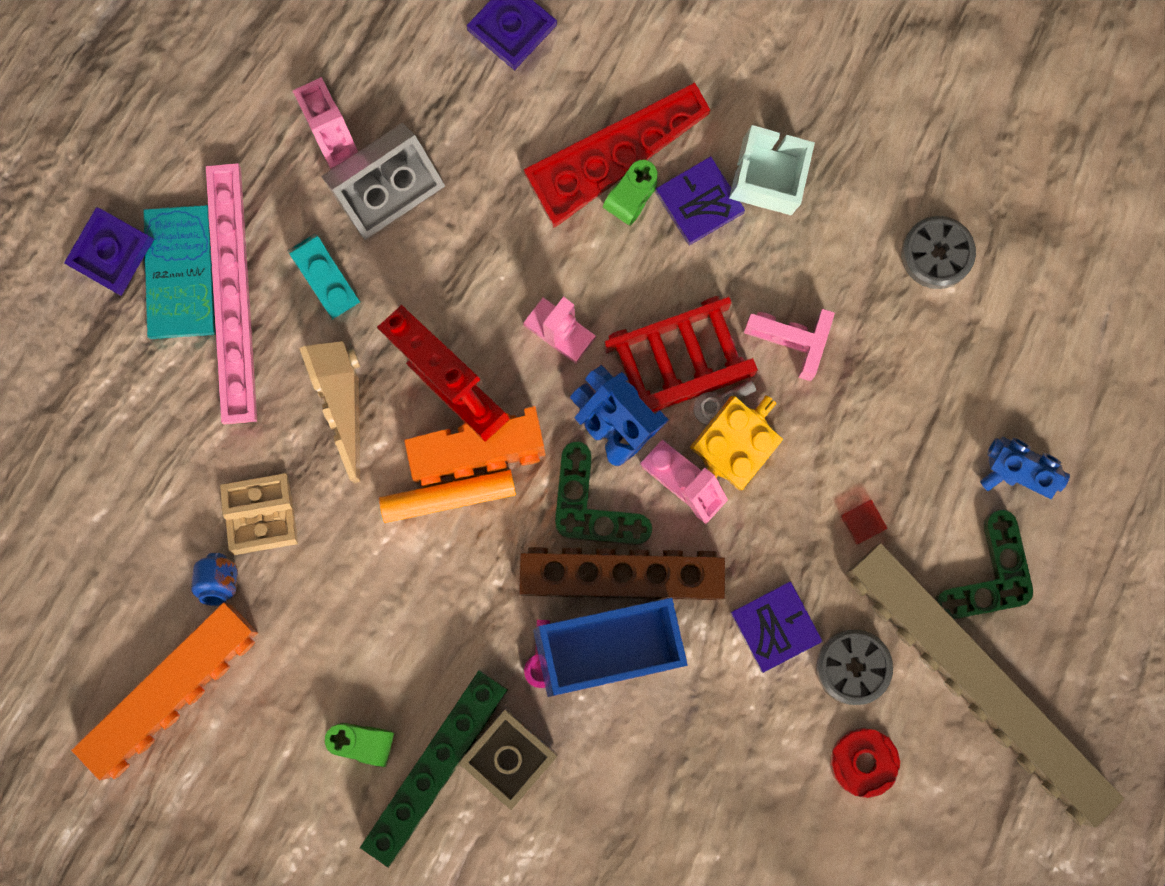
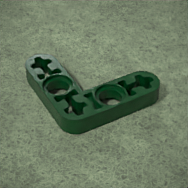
[555,441,652,545]
[935,510,1033,619]

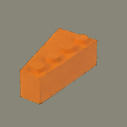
[404,406,546,487]

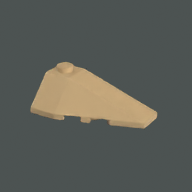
[299,341,361,483]

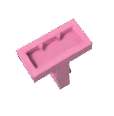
[293,77,358,168]
[523,297,596,364]
[744,309,835,381]
[640,440,728,524]

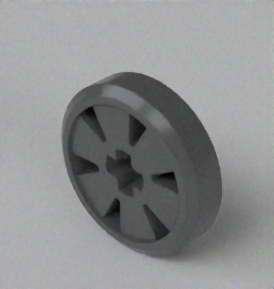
[901,216,976,289]
[816,630,893,705]

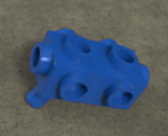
[980,436,1070,500]

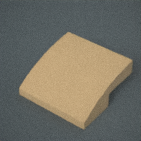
[220,473,298,556]

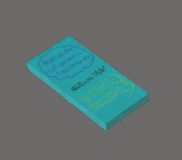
[144,205,216,339]

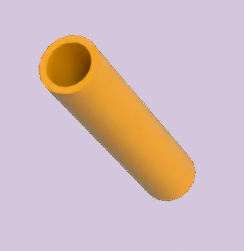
[379,469,516,523]

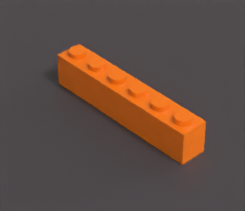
[71,602,258,780]

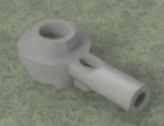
[693,379,756,425]

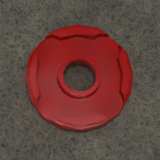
[830,728,900,798]

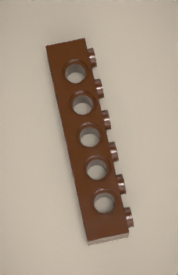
[519,547,725,600]

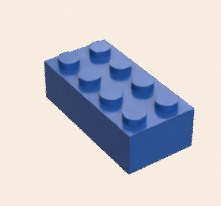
[533,598,688,697]

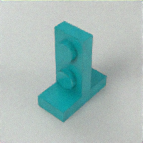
[287,233,360,320]

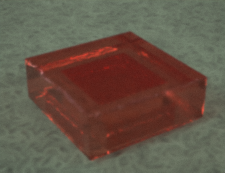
[841,500,888,545]

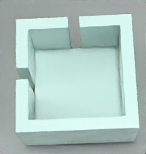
[729,125,815,215]

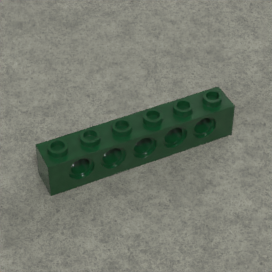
[360,670,509,868]

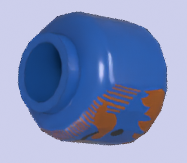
[191,553,238,606]

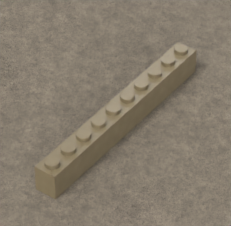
[846,543,1125,828]

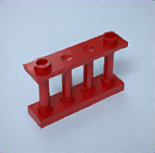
[604,296,758,413]
[377,304,510,442]

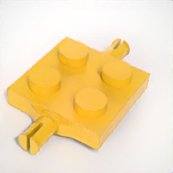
[690,395,783,490]

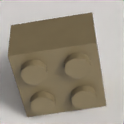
[459,709,558,810]

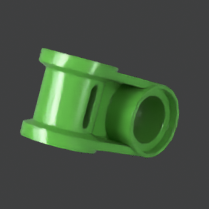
[602,160,657,226]
[325,723,394,767]

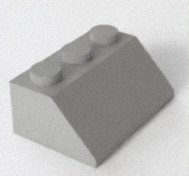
[321,123,445,240]

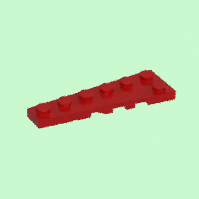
[523,82,710,228]

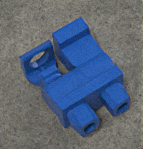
[570,365,669,466]

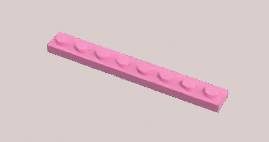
[206,163,257,425]

